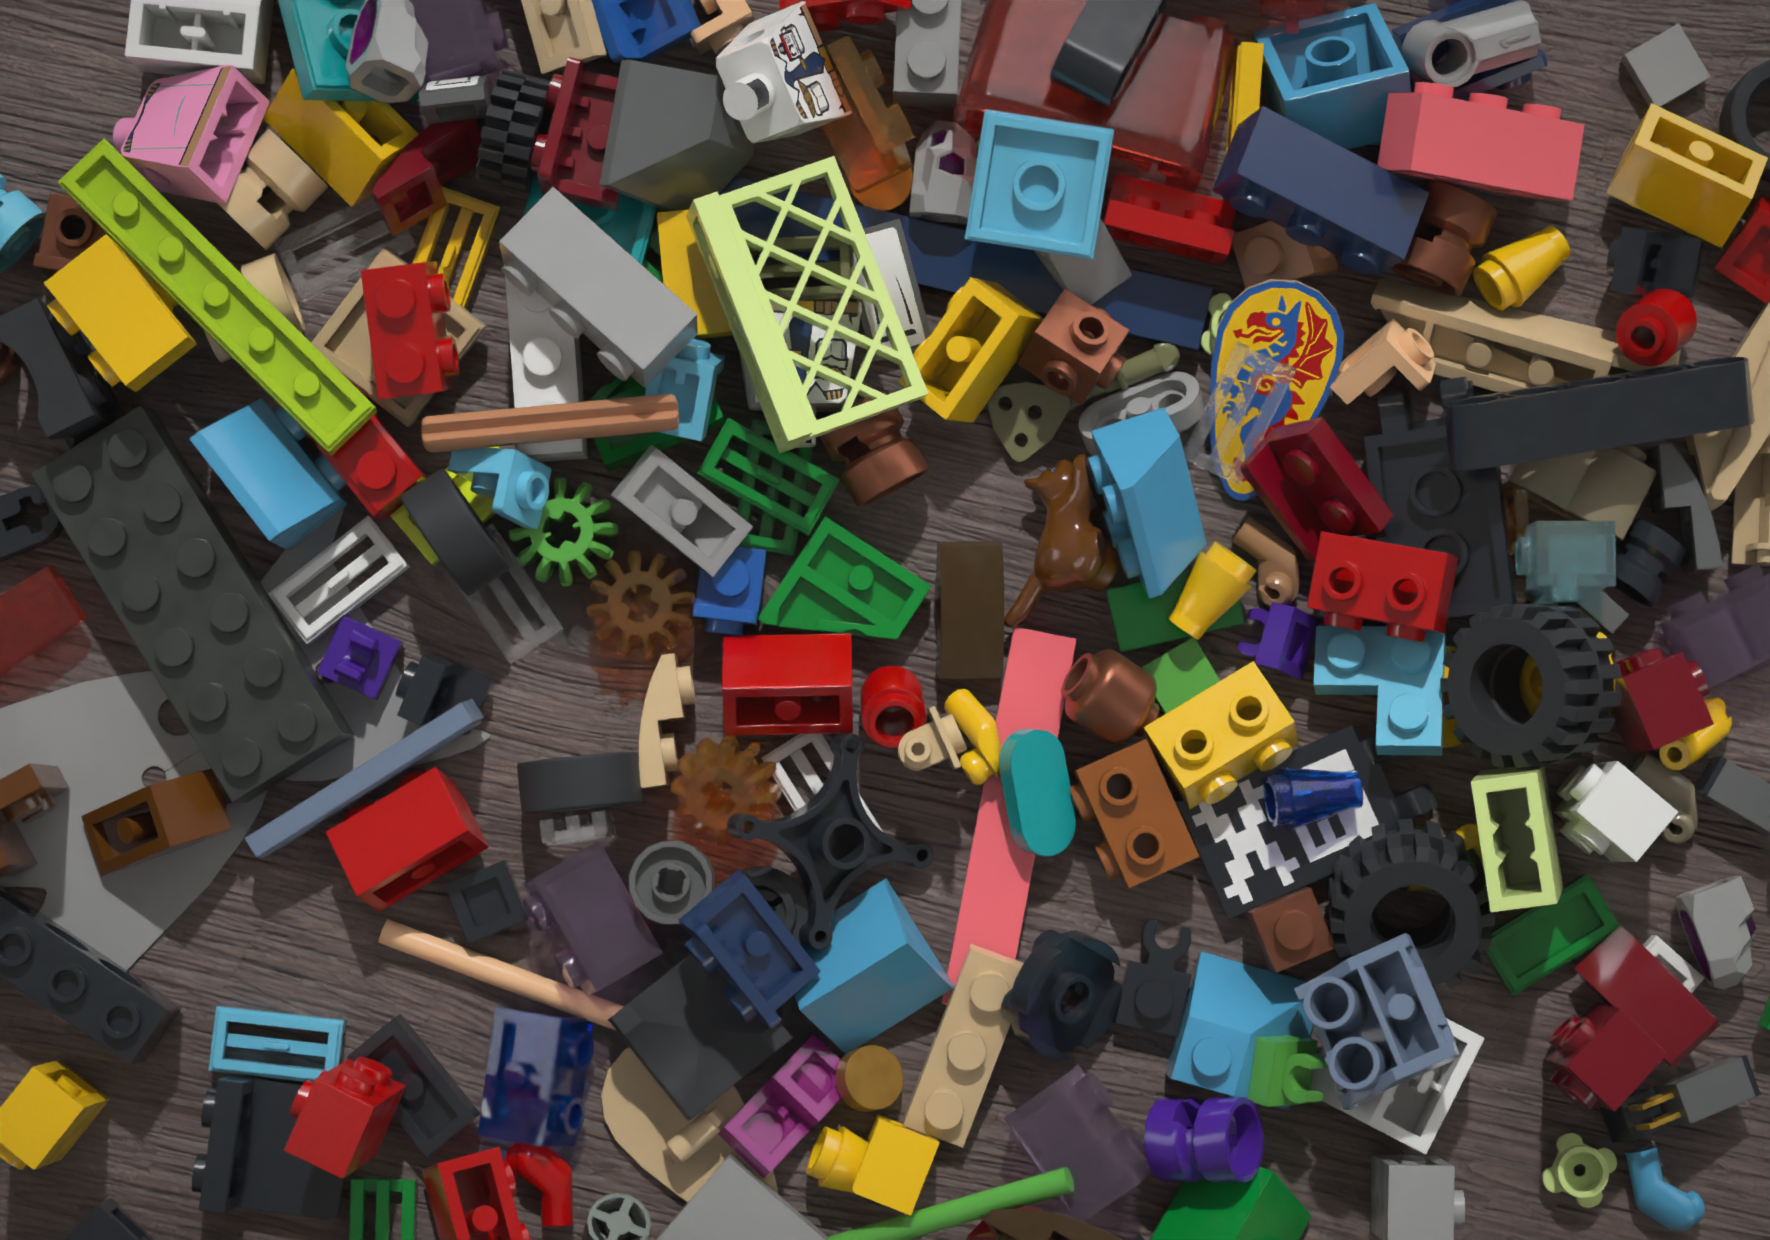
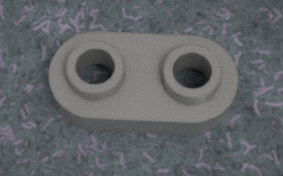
[1078,371,1205,456]

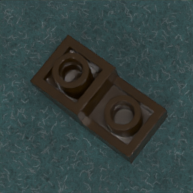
[934,541,1004,679]
[985,1209,1123,1240]

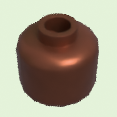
[1061,649,1159,745]

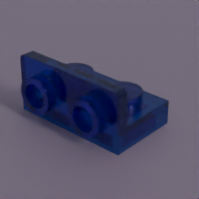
[477,1007,594,1147]

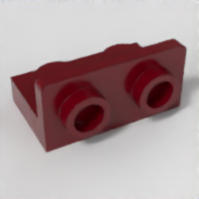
[1240,417,1394,562]

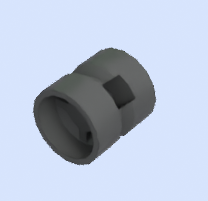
[629,841,716,924]

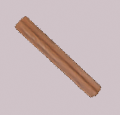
[421,394,680,453]

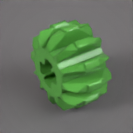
[509,478,619,587]

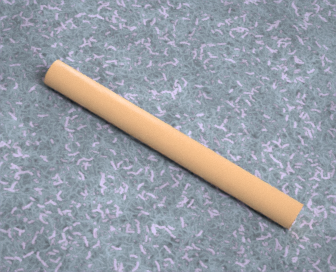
[378,919,624,1031]

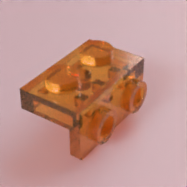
[822,35,914,193]

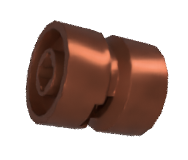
[1390,180,1498,296]
[820,390,930,508]

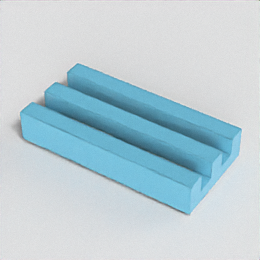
[208,1006,347,1082]

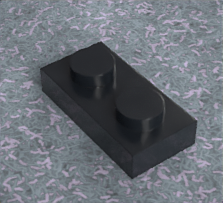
[346,1014,481,1158]

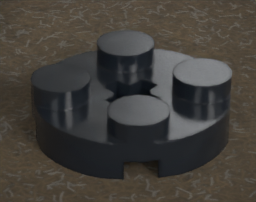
[1001,929,1122,1061]

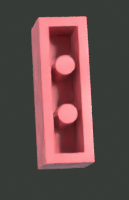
[1378,82,1585,201]

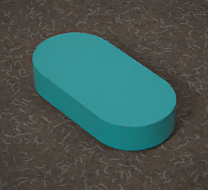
[999,728,1076,856]

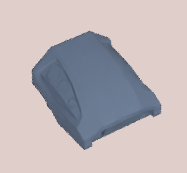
[1294,933,1460,1111]

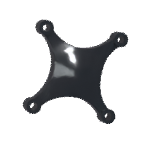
[727,733,934,949]

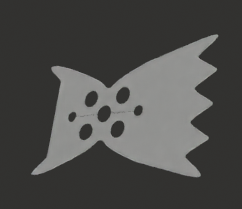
[0,508,490,970]

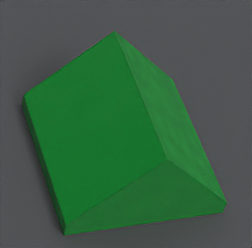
[1149,1167,1312,1240]

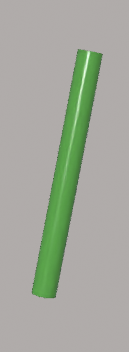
[827,1167,1074,1240]

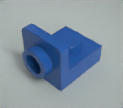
[692,546,767,636]

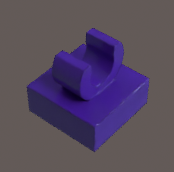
[1238,602,1320,680]
[317,615,404,700]

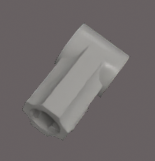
[1402,0,1541,87]

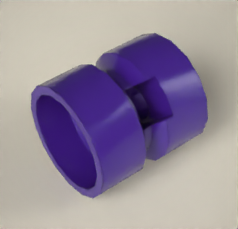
[1144,1097,1264,1183]

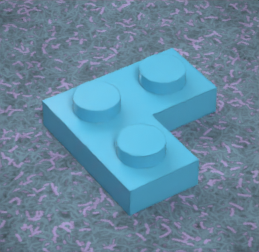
[1314,626,1446,756]

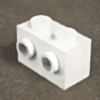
[1553,761,1678,862]

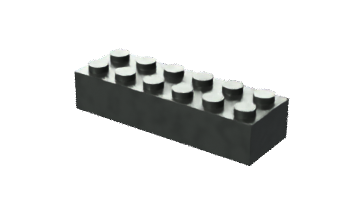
[31,405,355,803]

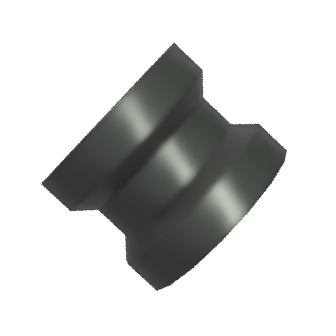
[582,1193,651,1240]

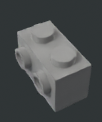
[1370,1154,1465,1240]

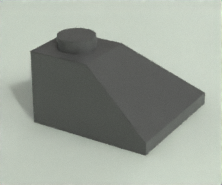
[599,60,755,212]

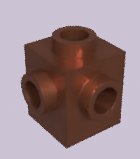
[1018,289,1130,406]

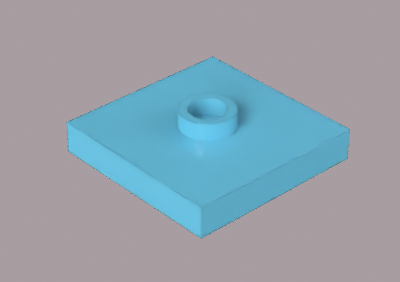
[965,109,1114,260]

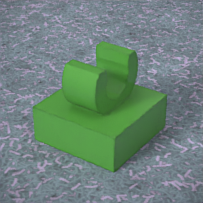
[1248,1035,1328,1107]

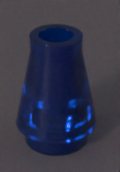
[1263,767,1363,831]

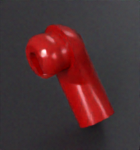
[505,1139,573,1226]

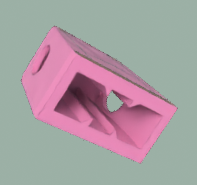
[113,65,270,203]

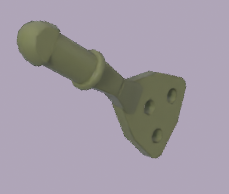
[987,343,1180,462]

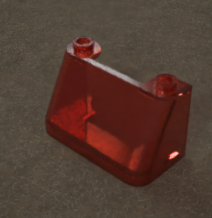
[953,0,1238,193]

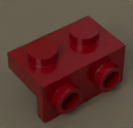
[530,57,621,211]

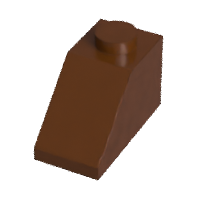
[81,768,232,876]

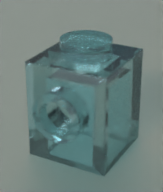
[1515,521,1616,602]

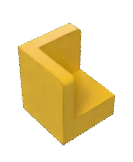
[852,1114,939,1216]

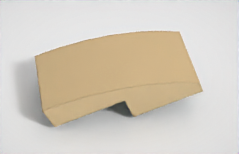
[639,653,696,789]

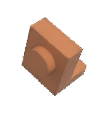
[1232,221,1338,288]

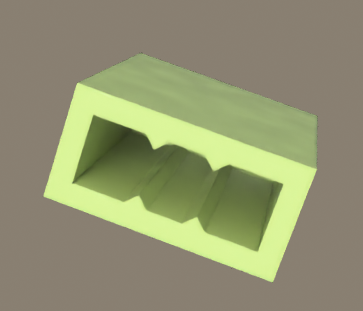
[1471,766,1563,912]

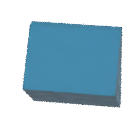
[794,878,954,1054]

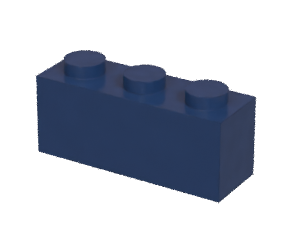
[1212,106,1429,276]

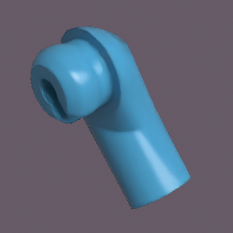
[1625,1146,1705,1231]

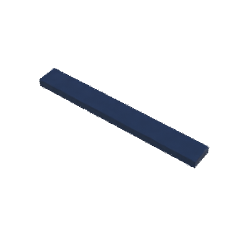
[719,176,1213,353]

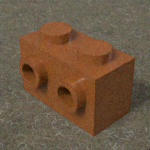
[1070,739,1200,888]

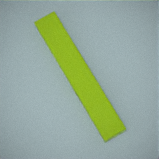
[57,138,378,456]

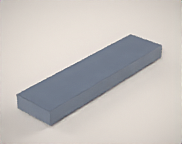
[244,699,484,858]

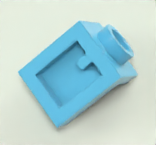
[645,339,725,441]
[448,447,552,529]

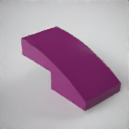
[718,1034,841,1178]

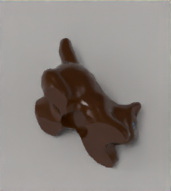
[1004,454,1119,628]

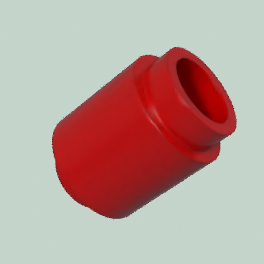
[1616,289,1697,366]
[860,666,926,748]

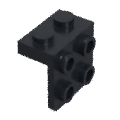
[192,1075,345,1220]

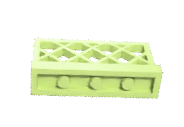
[686,156,928,454]

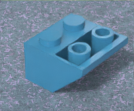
[1087,407,1207,599]

